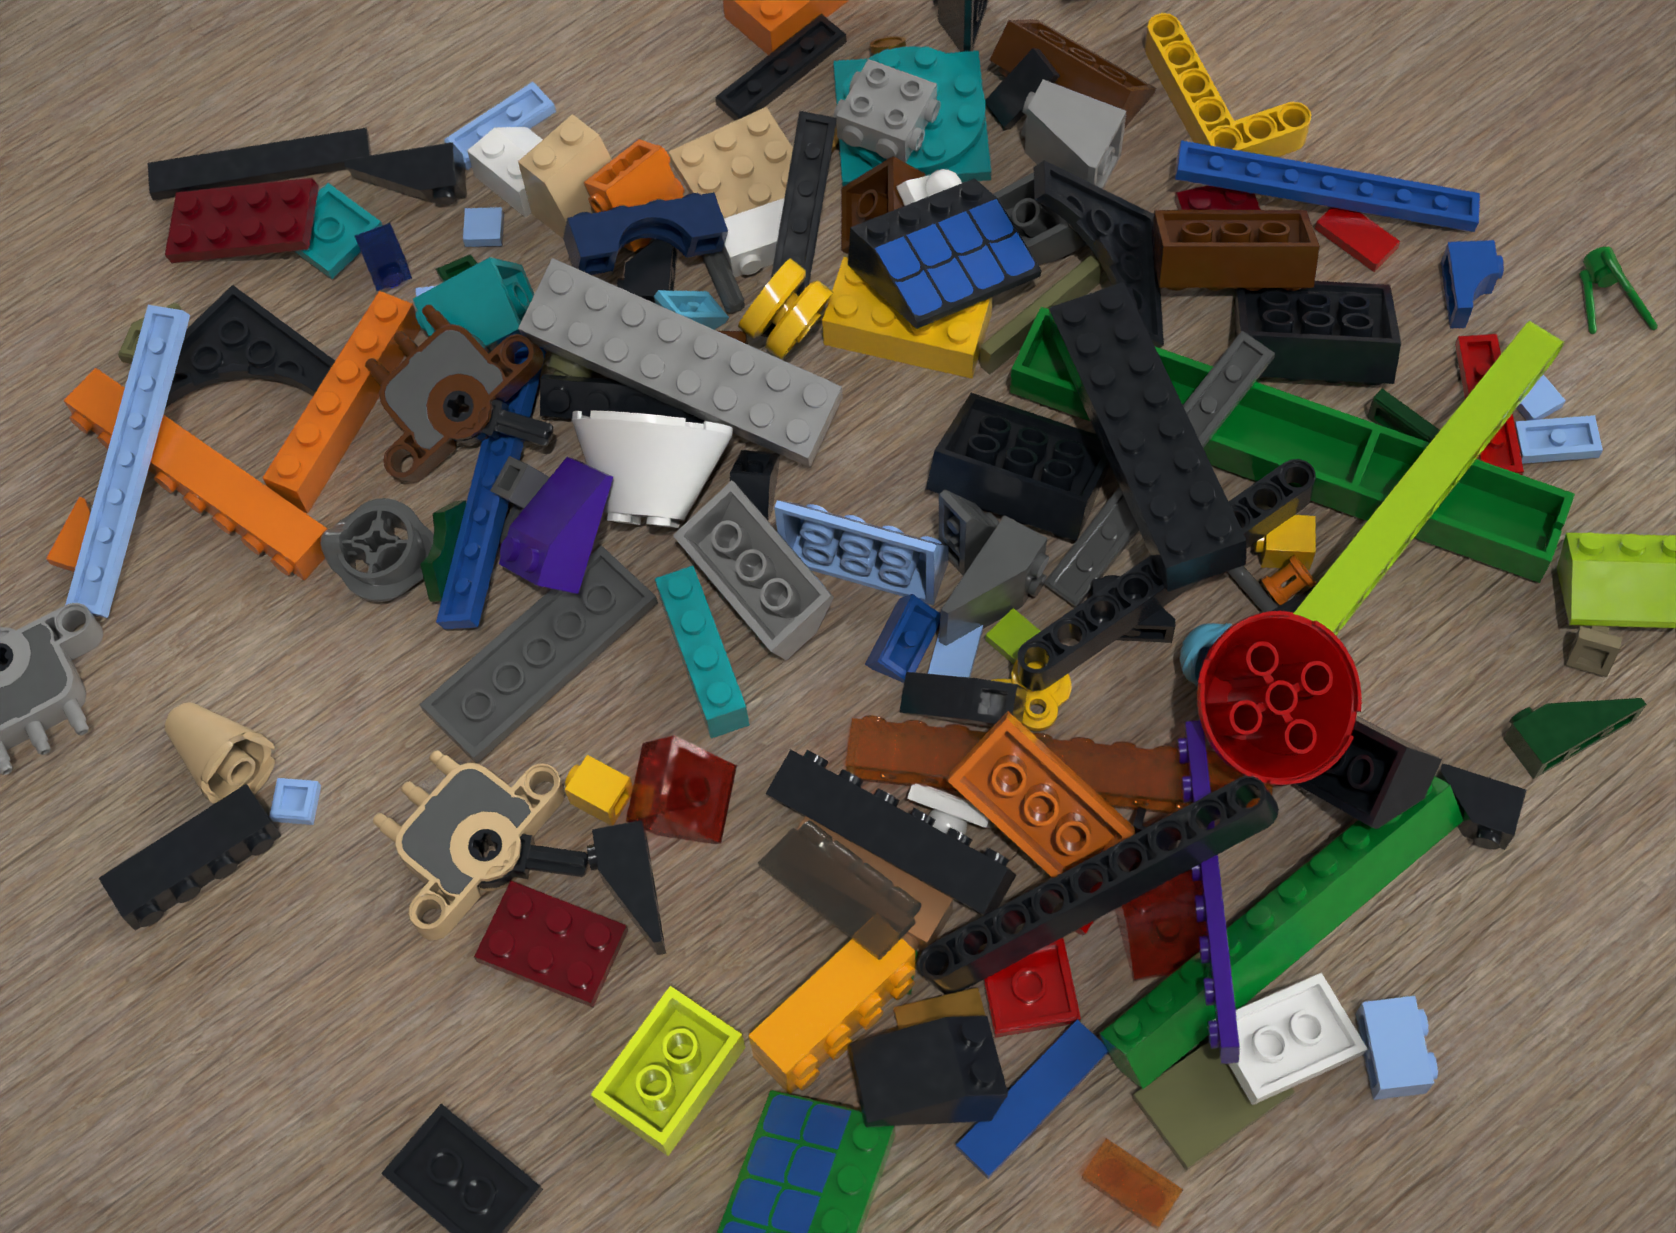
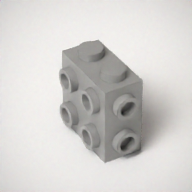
[833,59,941,163]

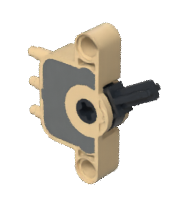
[373,750,589,940]

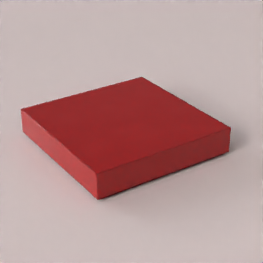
[978,937,1081,1038]

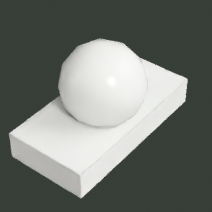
[897,169,961,206]
[907,783,995,835]

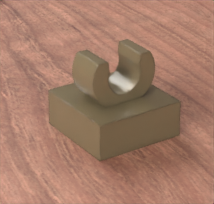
[1566,626,1622,677]

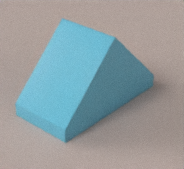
[654,290,729,330]

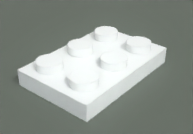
[1207,973,1368,1105]

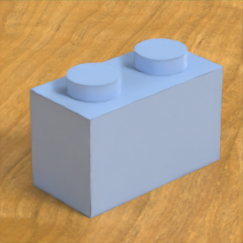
[1355,996,1438,1100]

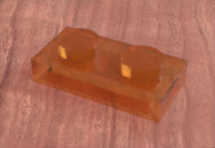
[1081,1138,1183,1231]

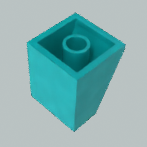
[413,257,534,351]

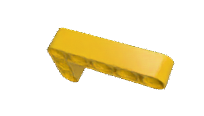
[1145,13,1311,157]

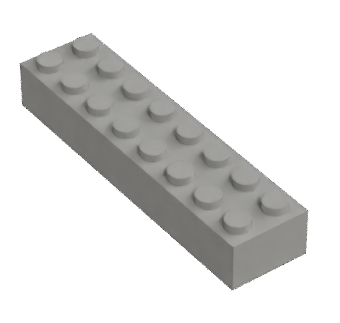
[518,258,843,468]

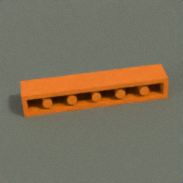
[262,291,421,514]

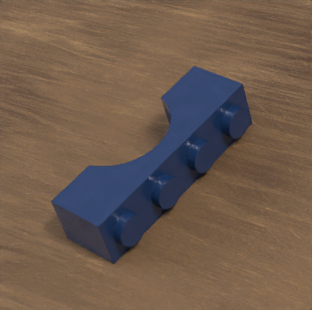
[563,192,728,275]

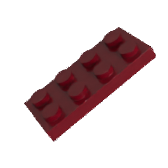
[165,177,319,263]

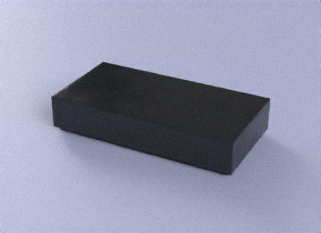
[985,48,1060,129]

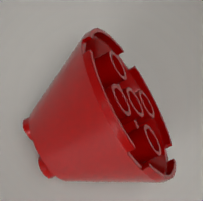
[1197,611,1362,785]

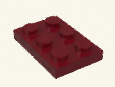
[474,880,628,1008]

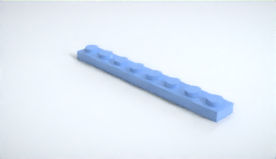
[65,305,190,618]

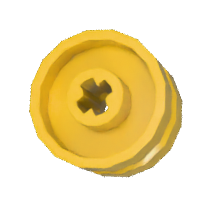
[738,258,834,360]

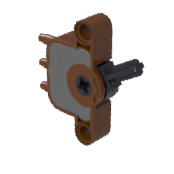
[365,304,553,483]

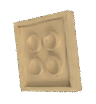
[668,107,793,218]

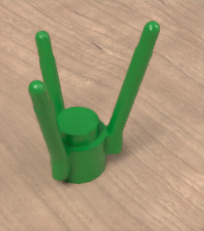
[1579,247,1658,334]

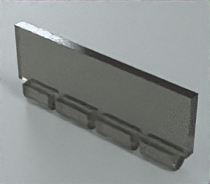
[758,821,921,961]

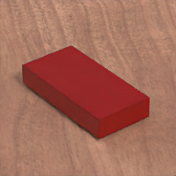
[1315,207,1400,272]

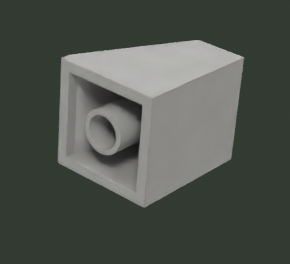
[1021,80,1126,189]

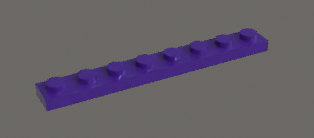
[1178,720,1240,1064]

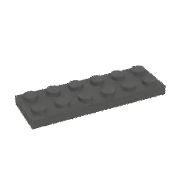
[419,545,658,763]

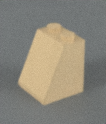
[518,114,612,239]

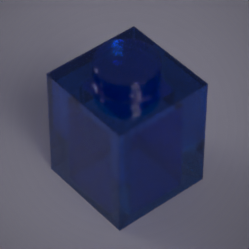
[355,223,412,291]

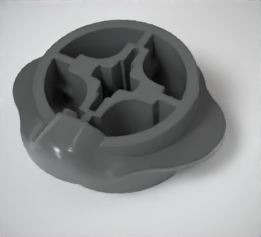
[320,498,434,602]

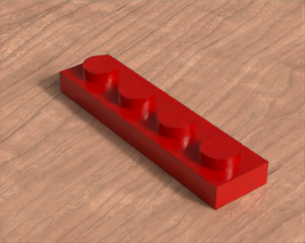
[1455,334,1524,475]

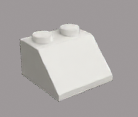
[467,127,543,218]

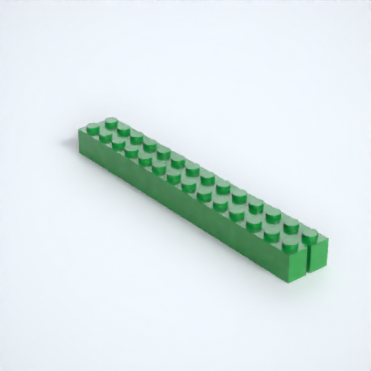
[1010,306,1575,583]

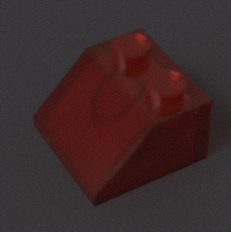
[626,735,737,844]
[1115,869,1207,982]

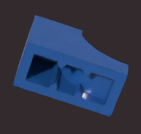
[1441,240,1504,328]

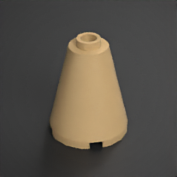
[165,702,275,804]

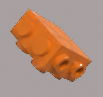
[584,139,685,252]

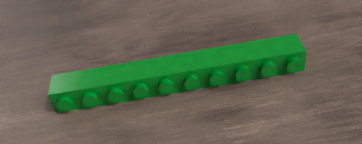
[1100,776,1463,1089]

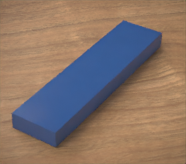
[956,1019,1109,1179]

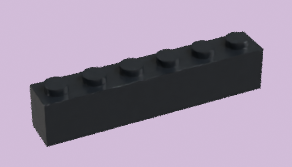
[765,749,1016,916]

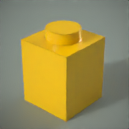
[1254,515,1316,570]
[565,755,634,826]

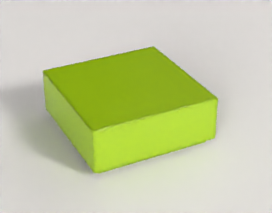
[985,608,1041,665]

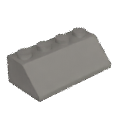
[673,480,834,660]

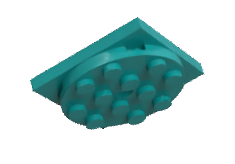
[833,46,991,186]

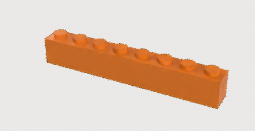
[63,367,328,581]

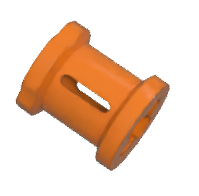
[1261,555,1317,605]

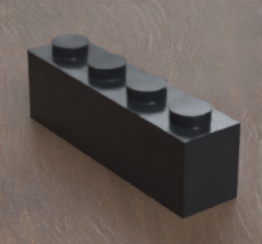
[98,784,281,931]

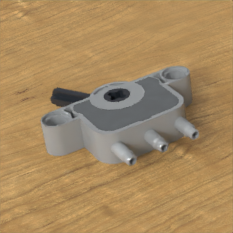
[0,603,103,775]

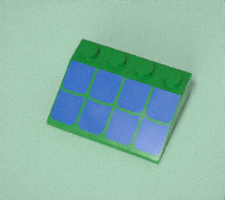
[717,1090,896,1233]

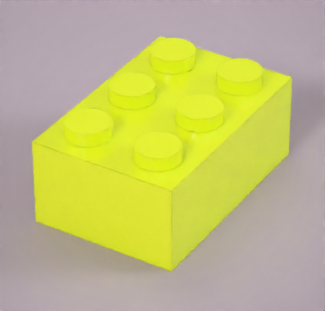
[591,986,746,1156]

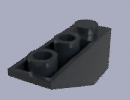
[900,672,1027,727]

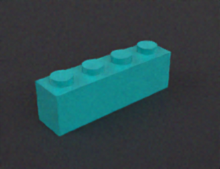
[655,566,750,739]

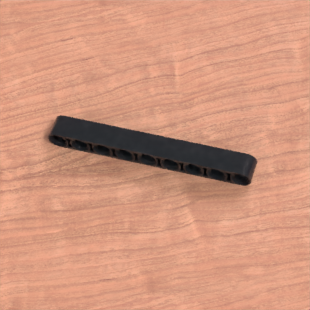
[1017,459,1316,691]
[917,776,1279,995]

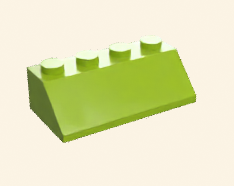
[1557,532,1676,628]

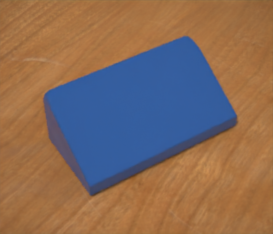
[865,594,941,683]

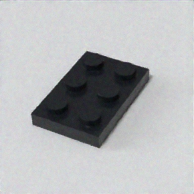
[381,1104,543,1233]

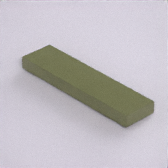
[980,255,1102,375]

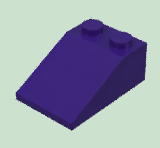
[499,457,613,594]

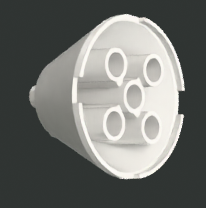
[572,410,733,528]

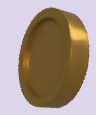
[870,36,907,54]

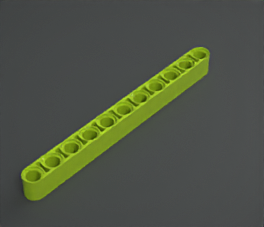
[1293,321,1565,636]

